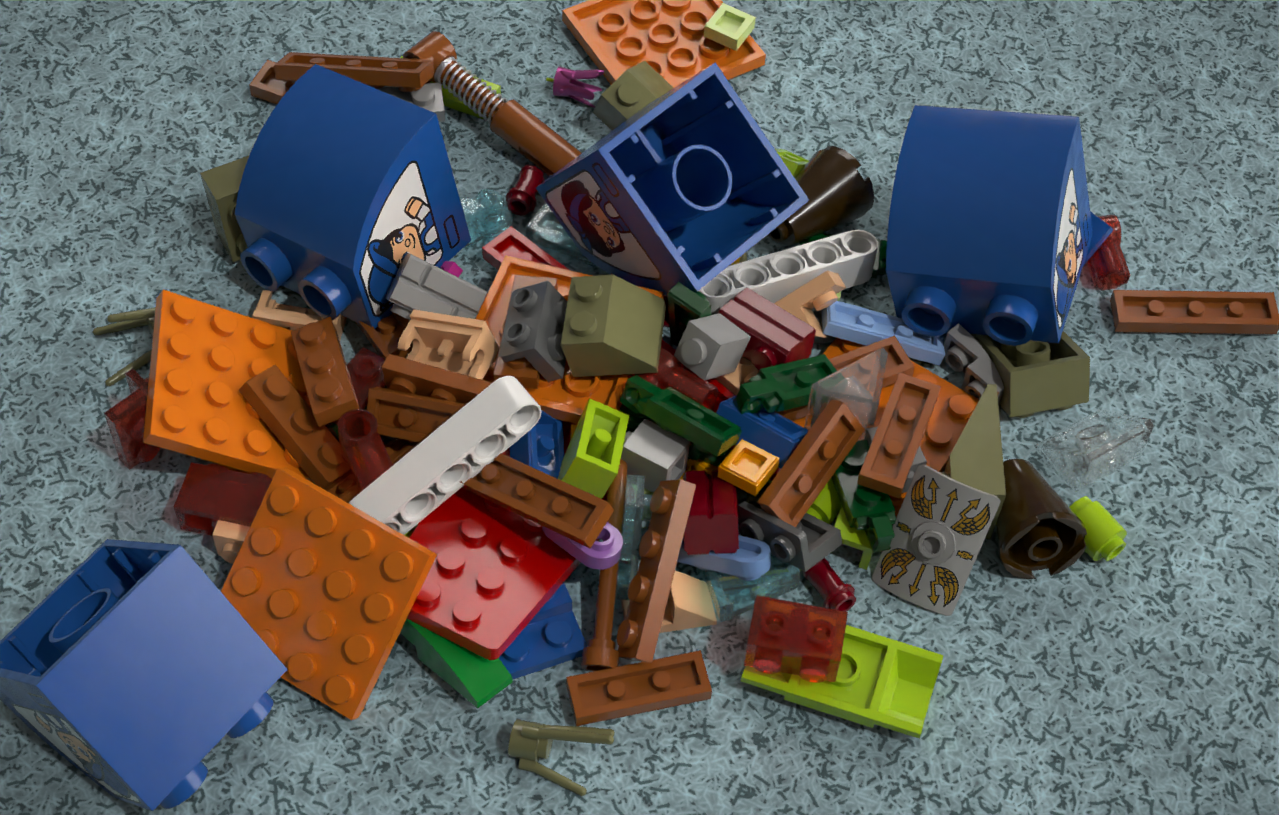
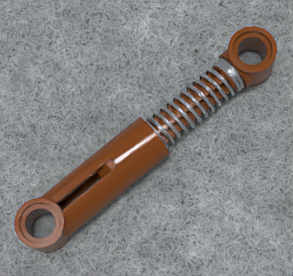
[403,31,582,177]

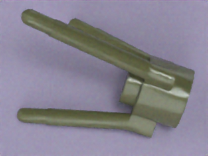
[93,308,155,387]
[508,719,615,796]

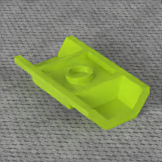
[741,600,944,739]

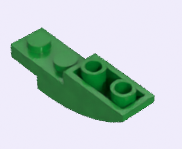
[400,619,513,708]

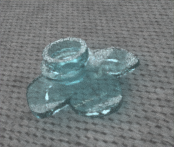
[460,189,513,247]

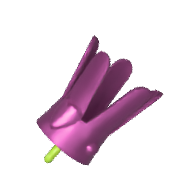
[546,66,604,108]

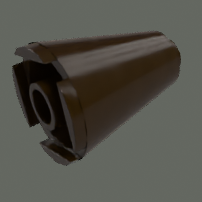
[768,146,875,246]
[996,459,1087,579]

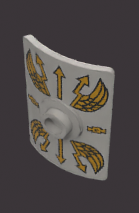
[872,464,1000,616]

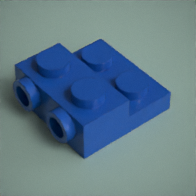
[499,583,587,680]

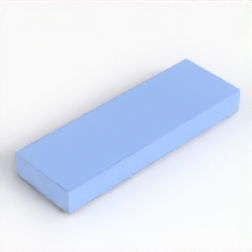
[821,301,945,366]

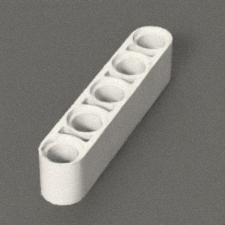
[699,230,878,315]
[349,376,542,535]

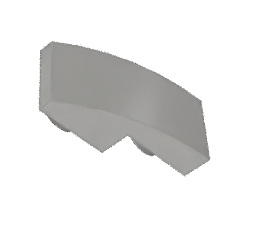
[944,324,1004,406]

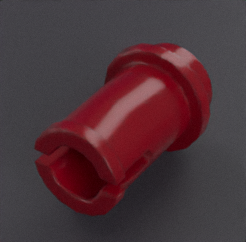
[506,165,544,216]
[803,558,856,615]

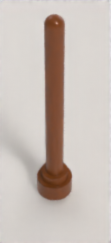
[581,459,628,671]

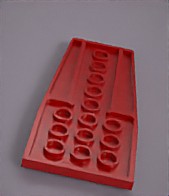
[407,375,635,660]

